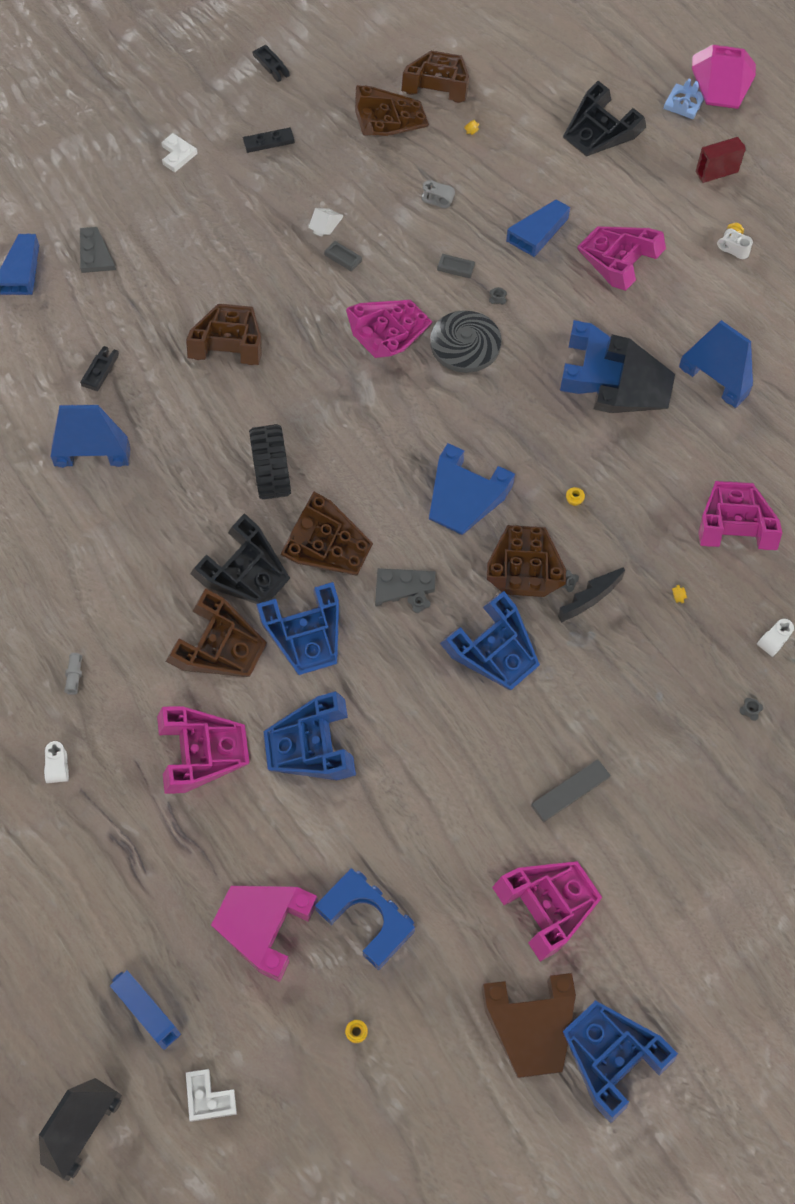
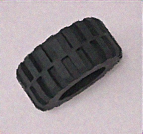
[249,424,291,500]

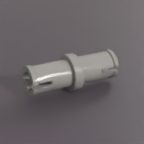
[64,653,82,695]

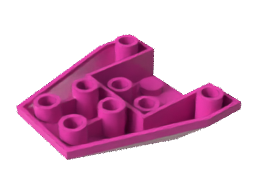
[692,45,756,109]
[346,300,432,358]

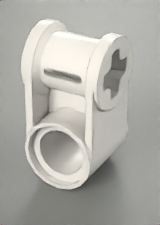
[717,229,753,259]
[757,619,794,657]
[44,741,69,783]

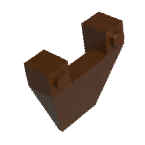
[401,50,469,103]
[186,304,262,365]
[165,588,267,677]
[482,973,576,1078]

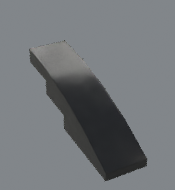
[558,567,625,623]

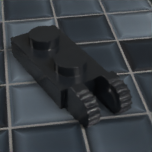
[252,45,290,82]
[80,346,119,392]

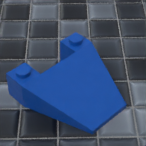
[560,320,623,394]
[679,320,753,408]
[50,405,130,468]
[429,443,515,535]
[256,582,339,675]
[440,591,540,690]
[263,691,356,780]
[563,1000,678,1123]

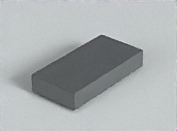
[324,241,362,272]
[437,254,475,279]

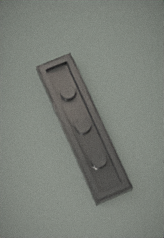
[531,759,611,823]

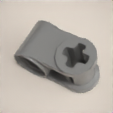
[422,180,455,208]

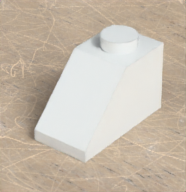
[308,208,343,236]

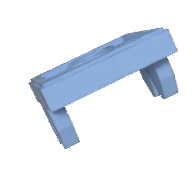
[663,79,704,119]

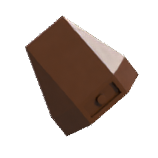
[355,85,429,137]
[280,491,373,576]
[487,525,566,597]

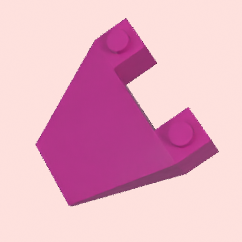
[577,226,666,291]
[698,481,782,550]
[157,706,250,794]
[492,861,602,962]
[211,886,318,982]

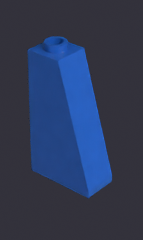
[506,200,570,257]
[0,234,40,295]
[110,970,182,1050]

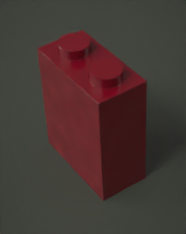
[695,137,746,183]

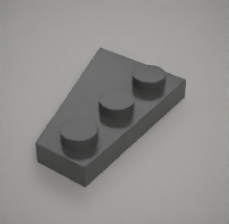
[80,227,116,273]
[375,568,436,606]

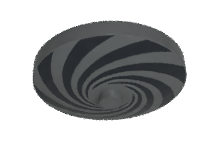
[430,310,502,373]

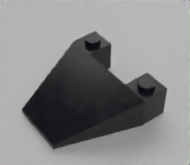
[563,81,646,157]
[593,334,675,413]
[190,513,290,604]
[39,1078,122,1181]

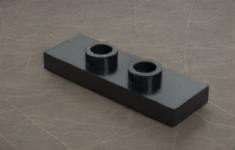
[243,127,295,153]

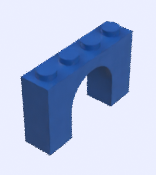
[315,868,415,971]

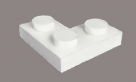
[161,133,198,172]
[186,1069,237,1122]

